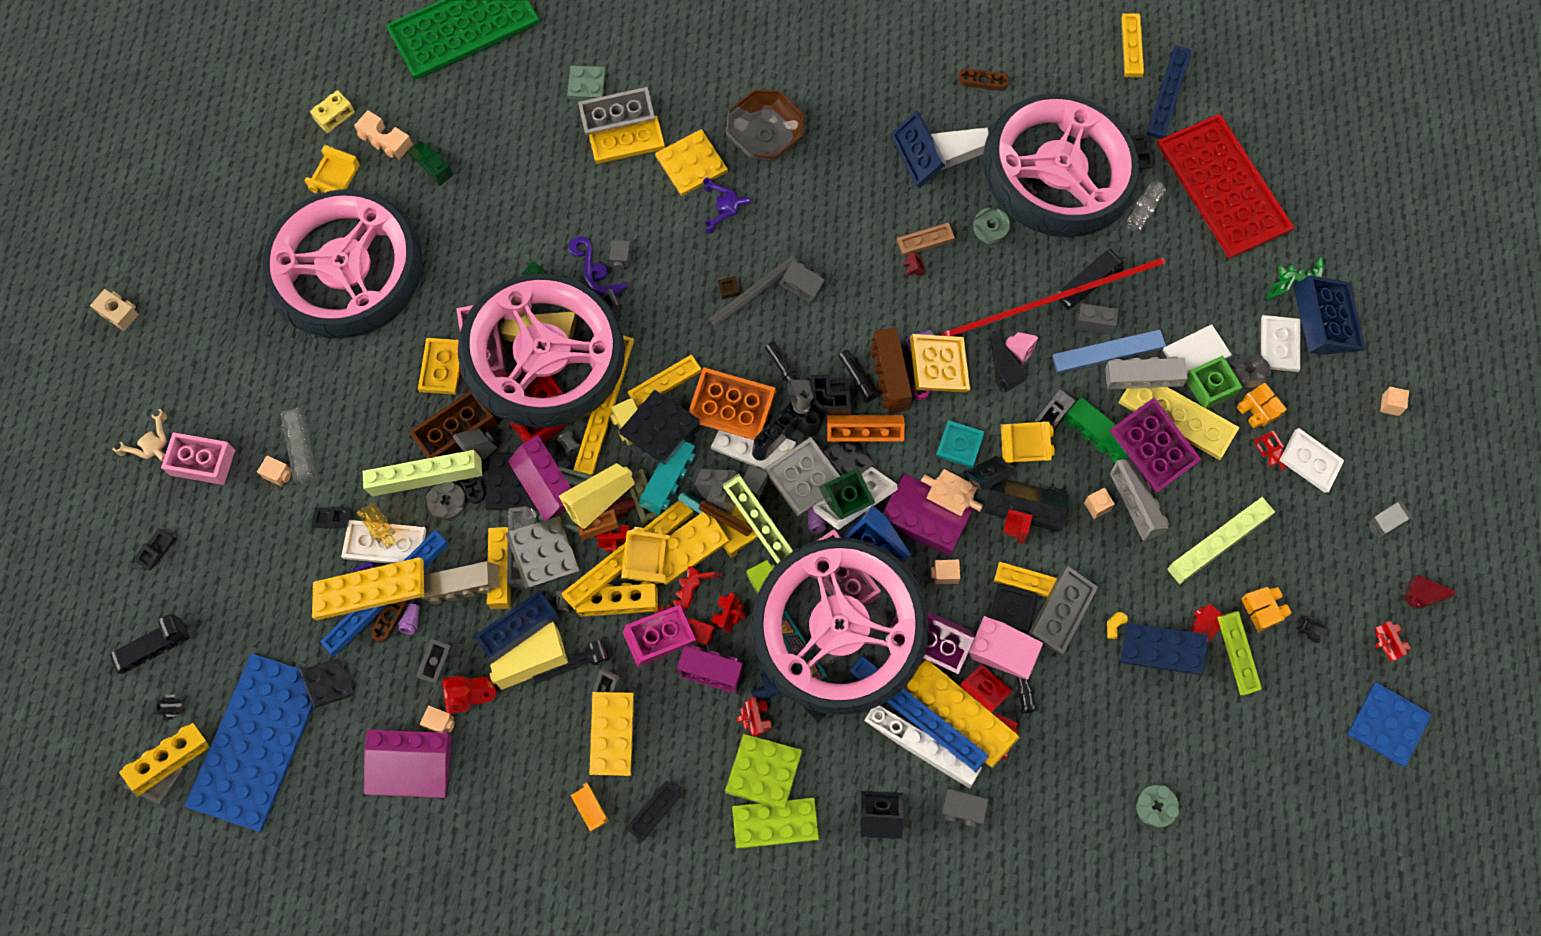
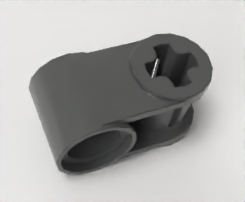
[787,379,813,414]

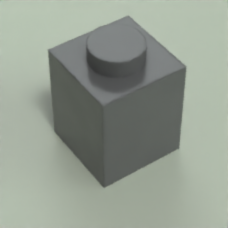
[609,240,632,270]

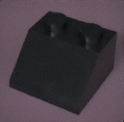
[860,791,903,839]

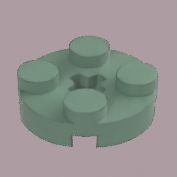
[973,208,1010,244]
[1136,785,1179,828]

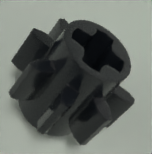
[156,694,181,720]

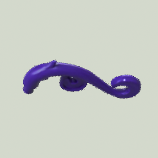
[569,237,628,297]

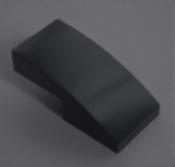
[1130,134,1154,169]
[311,506,351,529]
[133,528,177,571]

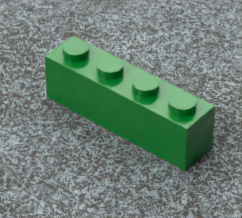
[1064,397,1130,463]

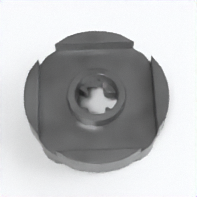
[1231,354,1271,388]
[426,482,466,520]

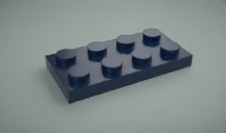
[891,111,946,188]
[474,591,559,663]
[1120,623,1209,676]

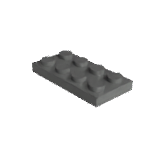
[1028,566,1098,655]

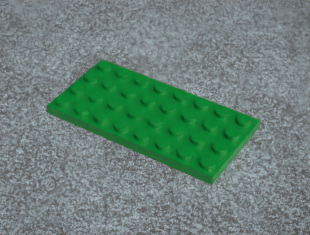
[386,0,540,80]

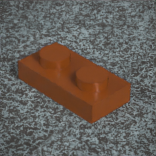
[577,509,619,540]

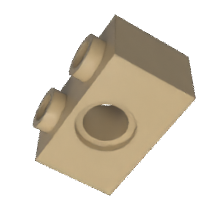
[90,289,139,331]

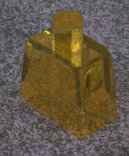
[357,502,397,549]

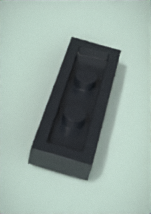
[626,780,682,843]

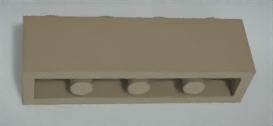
[422,561,499,604]

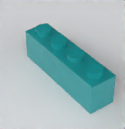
[638,441,696,515]

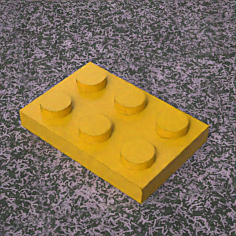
[418,338,460,395]

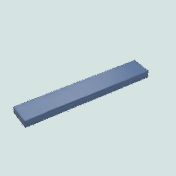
[1052,330,1166,374]

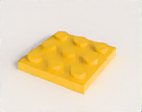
[655,129,728,196]
[910,334,970,392]

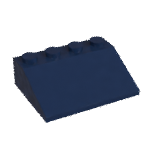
[1293,275,1366,355]

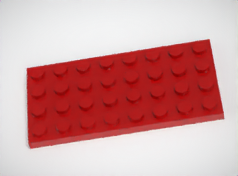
[1156,114,1295,259]

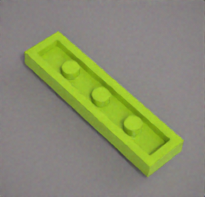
[1217,611,1262,695]

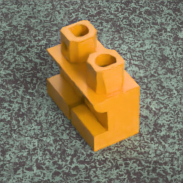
[1237,383,1287,428]
[1241,587,1291,633]

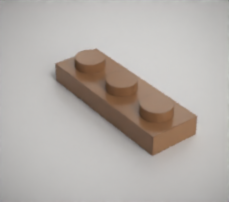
[897,222,955,257]

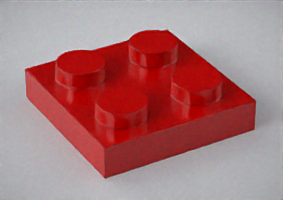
[961,665,1012,713]

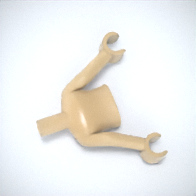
[113,409,167,462]

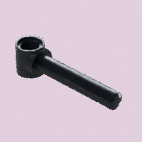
[532,640,610,683]

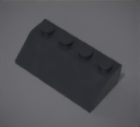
[984,480,1069,532]

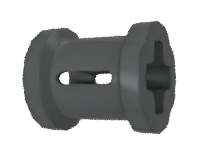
[557,431,581,456]
[553,591,570,614]

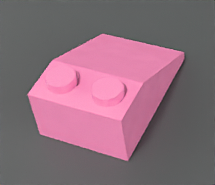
[969,616,1043,680]

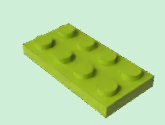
[732,798,819,849]

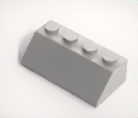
[578,87,655,135]
[1110,459,1169,542]

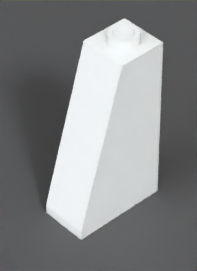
[931,128,988,171]

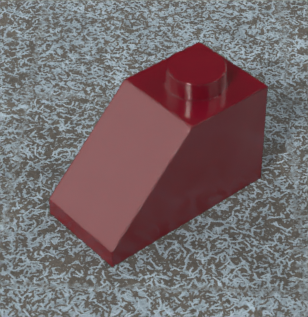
[1403,575,1456,609]

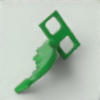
[1266,257,1326,300]

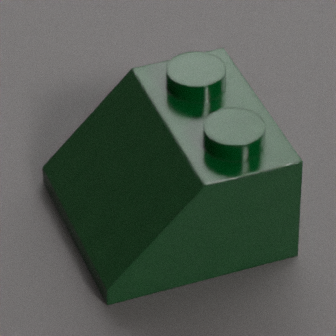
[819,468,875,520]

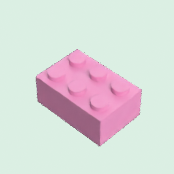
[161,433,235,485]

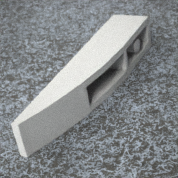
[865,706,982,788]

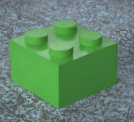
[1186,355,1242,409]

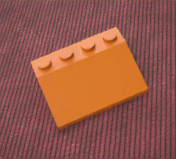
[689,367,777,440]

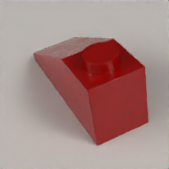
[1191,603,1223,643]

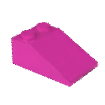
[623,605,696,668]

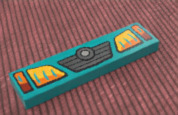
[782,610,827,681]

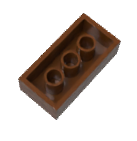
[870,327,912,414]
[409,391,497,458]

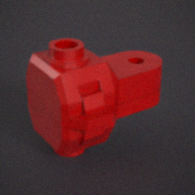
[442,675,496,714]

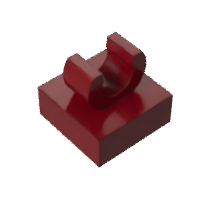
[903,252,926,276]

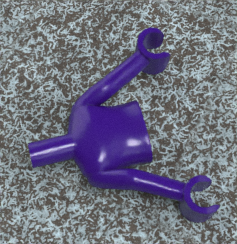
[703,178,751,234]

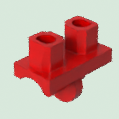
[596,525,630,553]
[712,593,747,633]
[1374,621,1411,662]
[736,697,772,737]

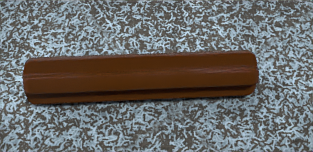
[698,500,753,536]

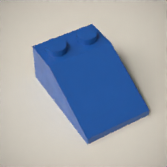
[843,505,910,563]

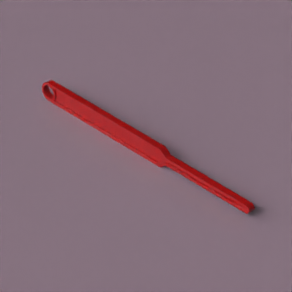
[941,258,1166,336]

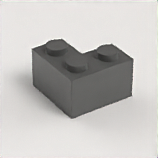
[695,469,737,515]

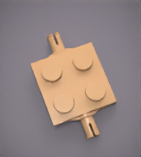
[921,469,983,516]

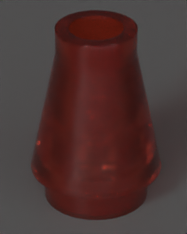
[608,498,636,519]

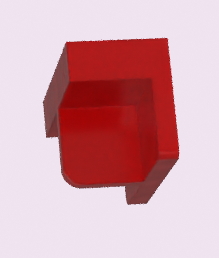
[1003,510,1032,544]

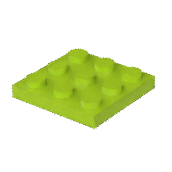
[725,734,802,810]

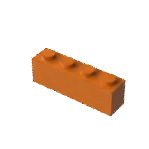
[827,415,905,441]

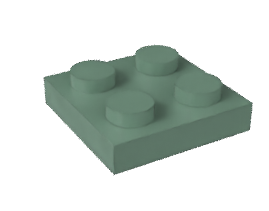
[567,66,606,100]

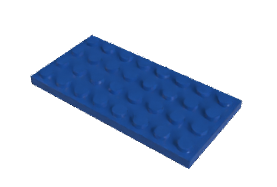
[184,653,313,832]

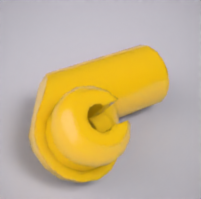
[1107,612,1128,639]

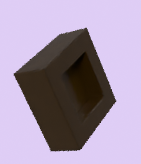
[718,276,740,299]

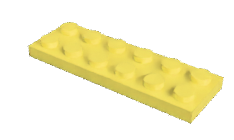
[1118,387,1239,460]

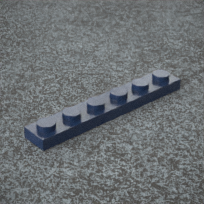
[1146,45,1192,139]

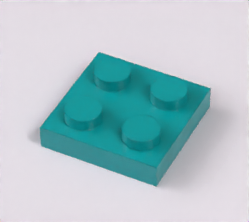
[936,420,984,468]

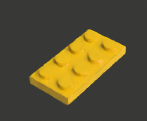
[589,116,665,164]
[662,512,730,585]
[590,692,634,776]

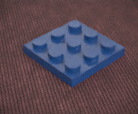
[1347,682,1432,767]

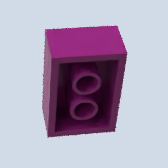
[677,645,744,694]

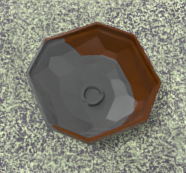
[726,90,804,161]

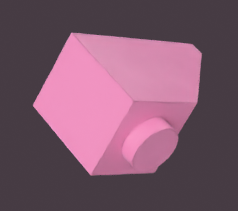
[1005,332,1038,366]

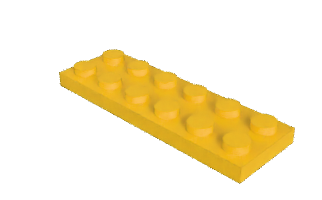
[312,557,424,621]
[903,659,1019,768]

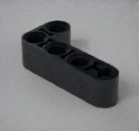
[1057,248,1124,310]
[752,402,820,461]
[110,614,190,674]

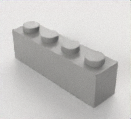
[1105,356,1188,389]

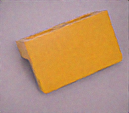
[571,783,609,832]

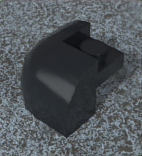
[810,374,851,415]

